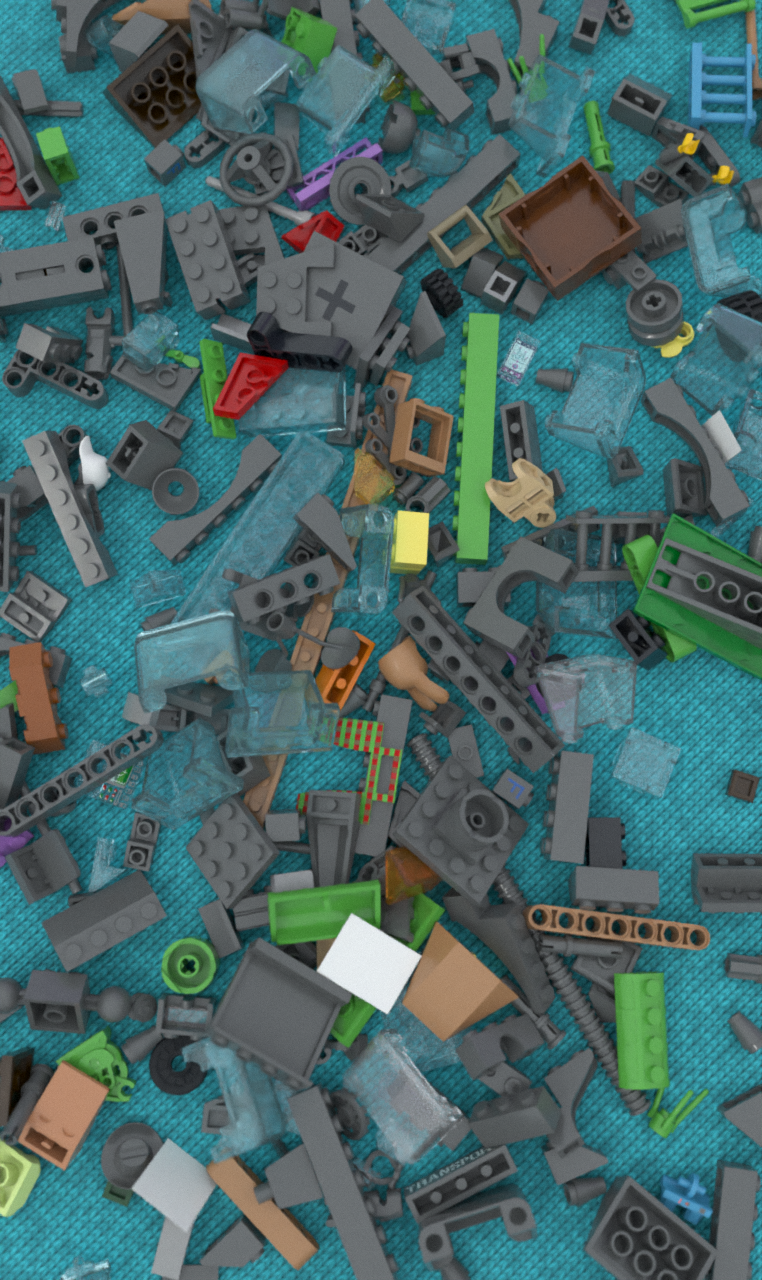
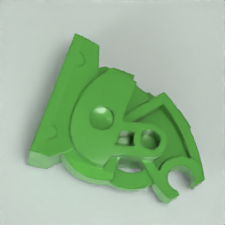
[56,1025,136,1102]

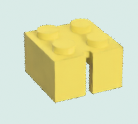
[383,510,429,575]

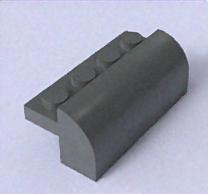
[691,853,762,913]

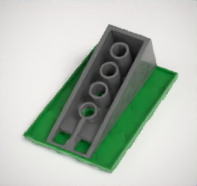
[633,513,762,680]

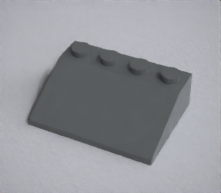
[582,1176,719,1280]

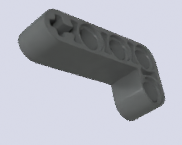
[2,349,109,409]

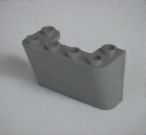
[418,1184,538,1272]

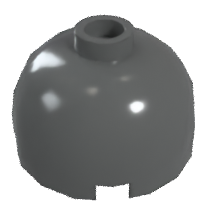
[378,100,421,155]

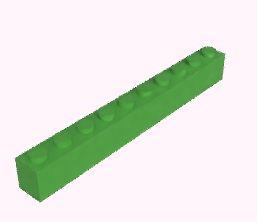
[452,313,499,565]

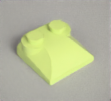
[0,1140,41,1217]

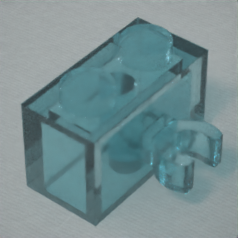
[122,311,179,372]

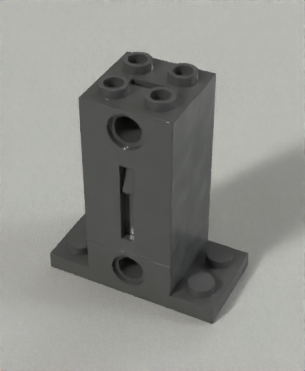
[0,237,112,343]

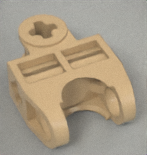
[485,458,556,528]

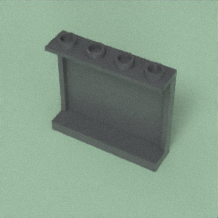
[204,938,353,1091]

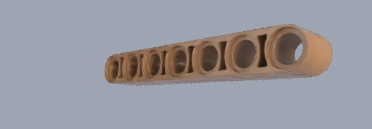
[522,904,710,950]

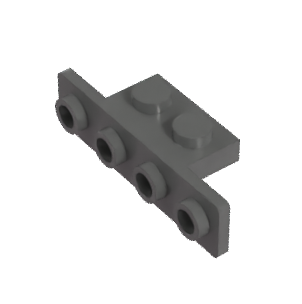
[601,250,656,292]

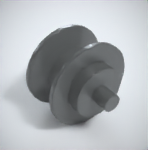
[128,993,157,1022]

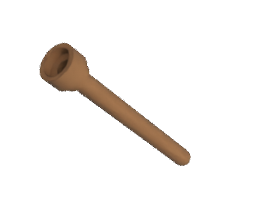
[745,10,762,100]

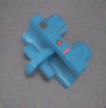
[659,1173,713,1225]

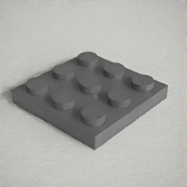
[186,792,280,909]

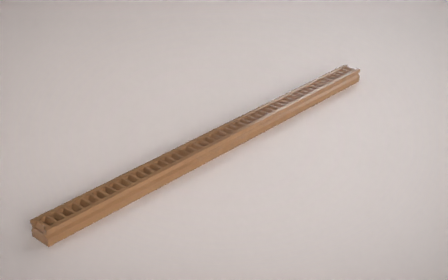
[243,369,412,829]

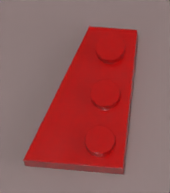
[0,138,32,210]

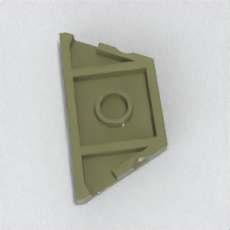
[481,174,525,259]

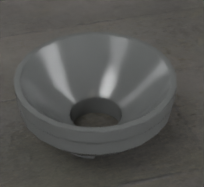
[152,468,199,515]

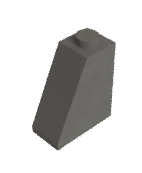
[716,1083,762,1147]

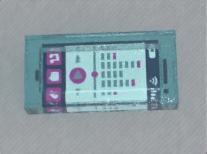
[497,331,541,386]

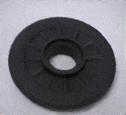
[149,1035,209,1095]

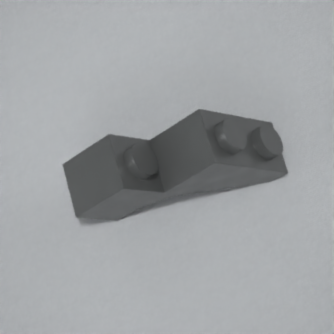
[544,1048,598,1159]

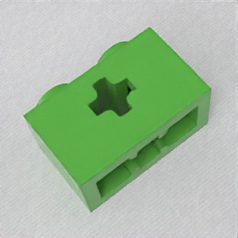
[36,126,80,185]

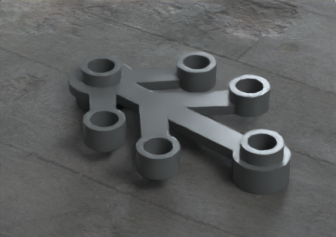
[362,385,423,485]

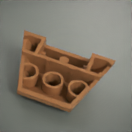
[402,921,519,1042]

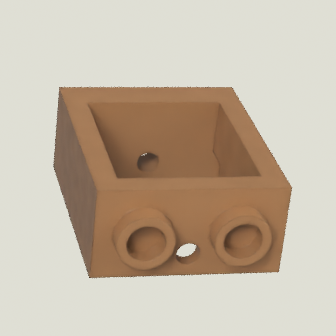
[389,398,454,477]

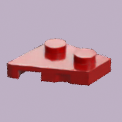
[281,210,345,253]

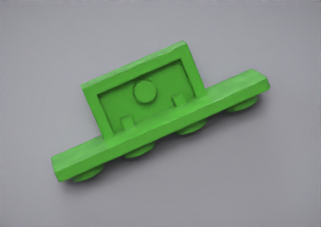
[199,339,237,440]

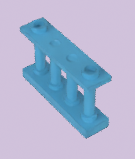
[688,42,756,137]

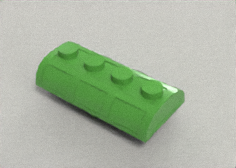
[267,879,381,945]
[614,971,670,1090]

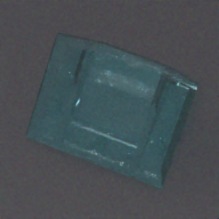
[536,528,617,639]

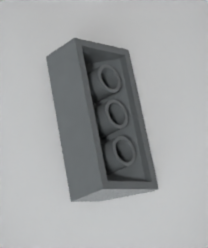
[42,870,167,972]

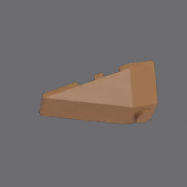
[112,0,212,35]

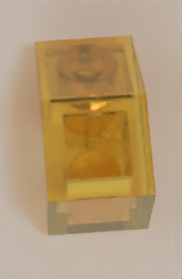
[354,448,395,511]

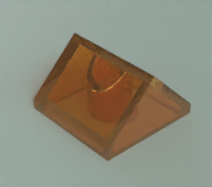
[385,846,443,905]

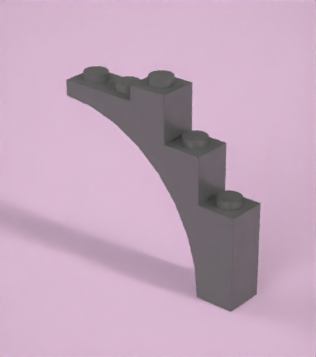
[51,0,122,67]
[508,0,560,80]

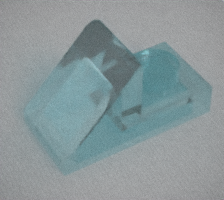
[88,838,130,892]

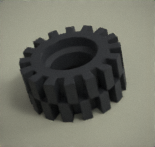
[420,268,463,318]

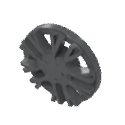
[330,1088,370,1140]

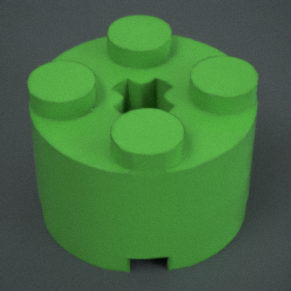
[161,936,220,994]

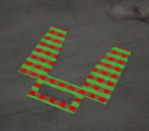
[296,714,403,825]

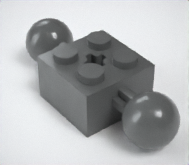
[0,970,132,1034]

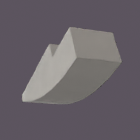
[151,1217,196,1280]

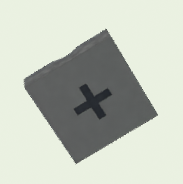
[281,231,407,370]

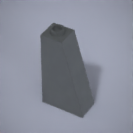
[114,209,168,314]

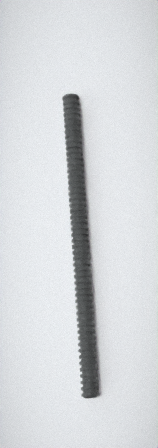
[407,733,651,1116]

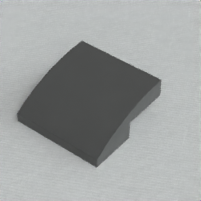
[0,571,72,642]

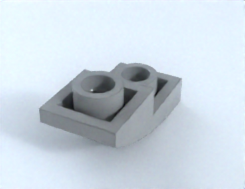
[122,692,162,727]

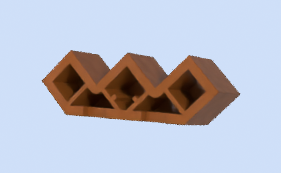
[9,642,68,755]

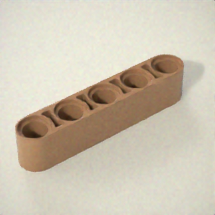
[206,1146,320,1270]

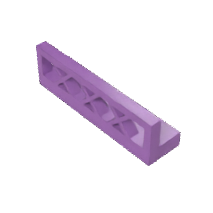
[286,137,383,211]

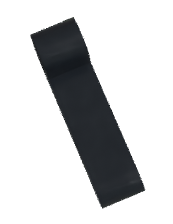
[247,312,353,372]

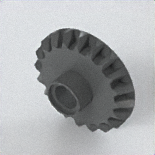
[328,157,391,225]

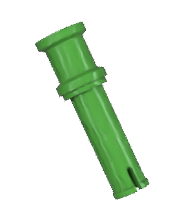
[583,101,615,174]

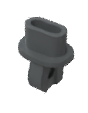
[324,1034,368,1060]

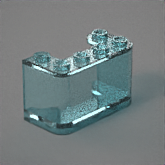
[181,1037,286,1163]

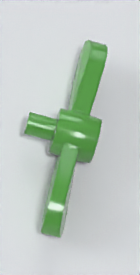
[158,345,201,369]

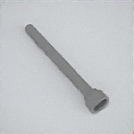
[206,176,315,226]

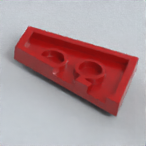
[213,352,289,420]

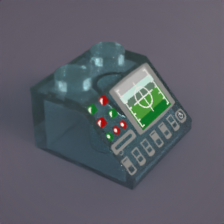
[74,739,147,810]

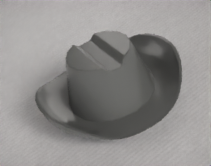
[101,1123,164,1190]

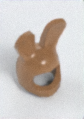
[378,635,450,712]

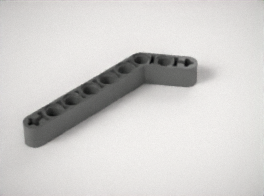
[0,724,164,837]

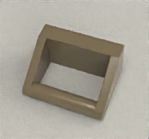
[427,205,492,268]

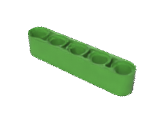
[622,535,697,663]

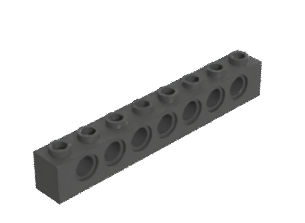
[392,585,565,773]

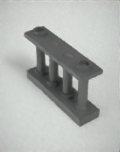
[566,510,670,582]

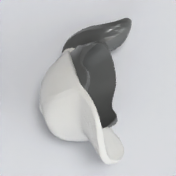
[73,436,111,492]

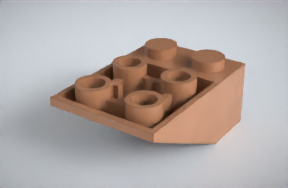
[18,1060,110,1171]

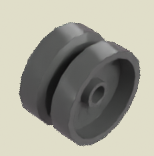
[626,279,684,347]

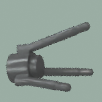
[398,574,441,605]

